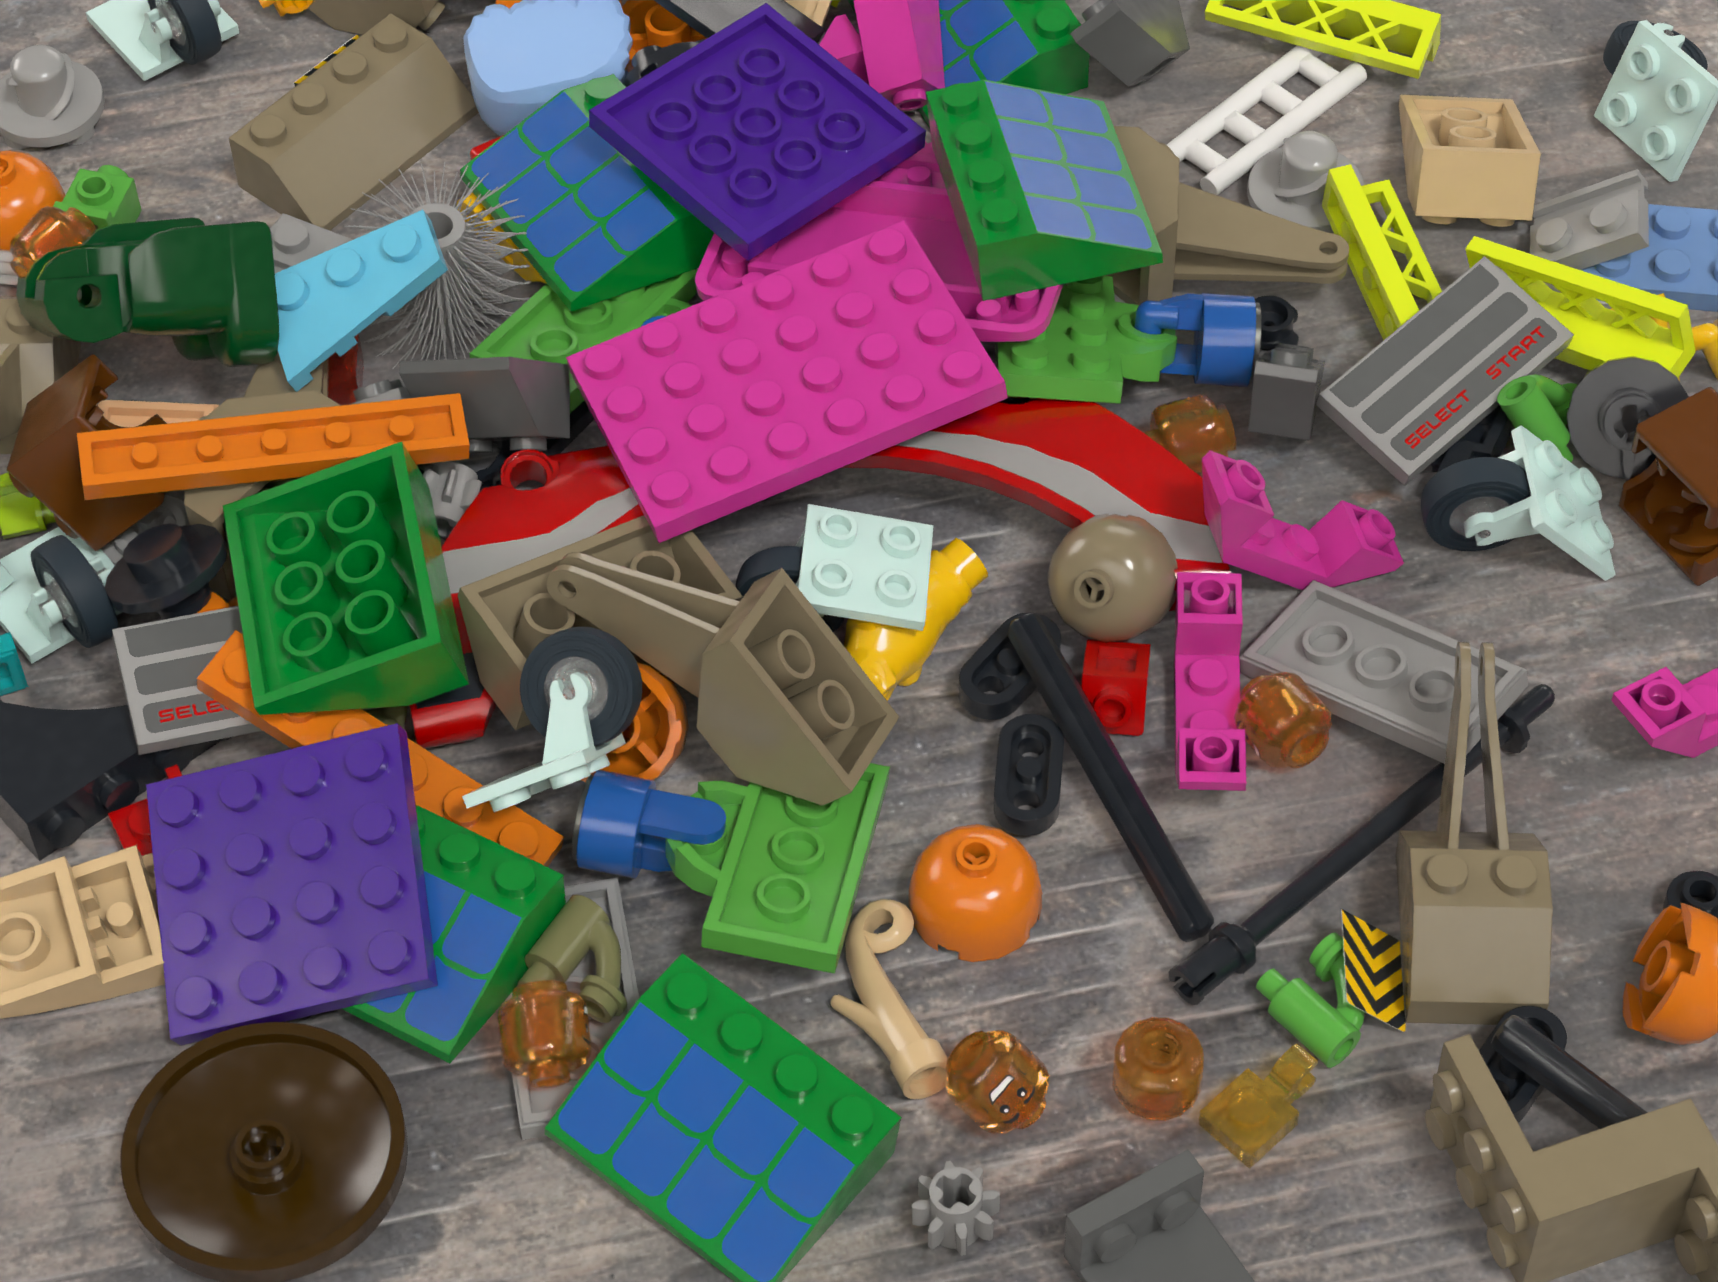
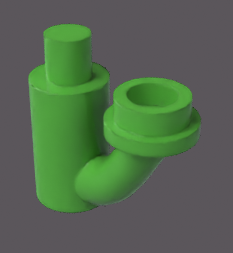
[1497,374,1577,462]
[1256,932,1365,1068]

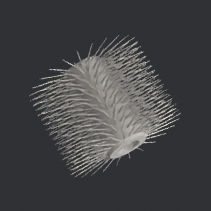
[345,162,531,369]

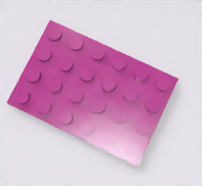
[566,220,1008,543]

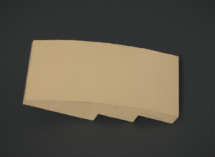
[0,845,165,1019]

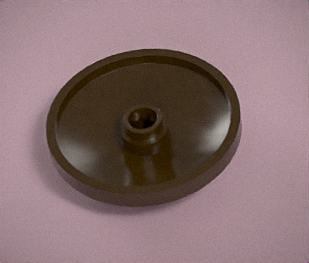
[120,1022,408,1282]

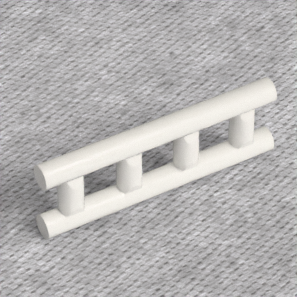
[1166,46,1367,195]

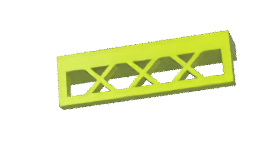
[1205,0,1441,79]
[1321,164,1442,341]
[1465,236,1696,378]

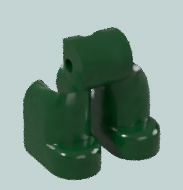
[16,217,279,367]

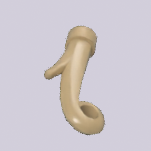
[830,899,954,1099]

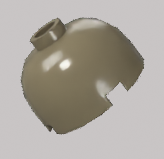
[1047,514,1178,642]

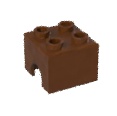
[7,354,167,551]
[1618,387,1718,586]

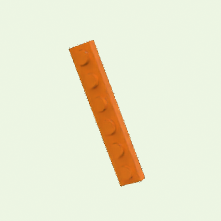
[77,393,470,500]
[197,630,564,867]

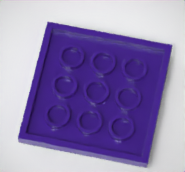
[589,3,926,261]
[146,723,438,1046]

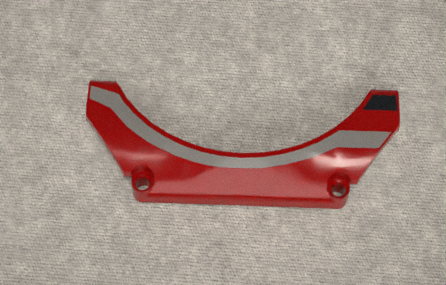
[410,396,1231,749]

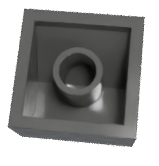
[399,357,570,453]

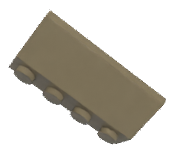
[229,14,479,231]
[458,515,743,730]

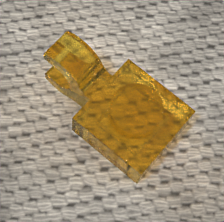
[1199,1043,1318,1169]

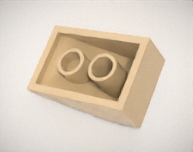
[1399,95,1541,227]

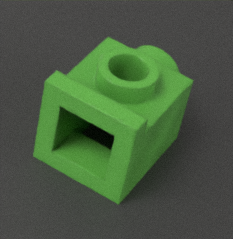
[52,165,142,248]

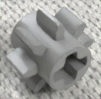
[423,461,482,539]
[911,1161,1000,1256]

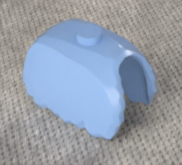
[463,0,633,136]

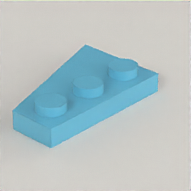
[275,210,448,392]

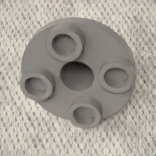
[0,45,105,150]
[1247,131,1364,233]

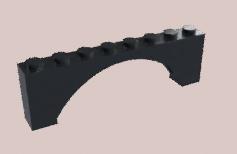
[0,535,445,861]

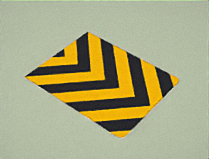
[1341,909,1406,1032]

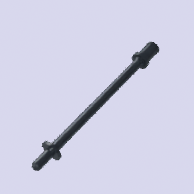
[1168,684,1555,1005]

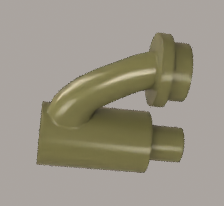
[518,895,627,1023]

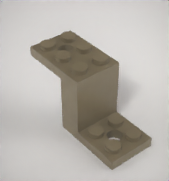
[1425,1034,1718,1282]

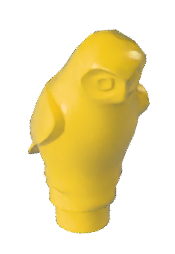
[844,538,988,701]

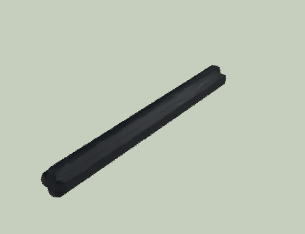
[1008,612,1214,942]

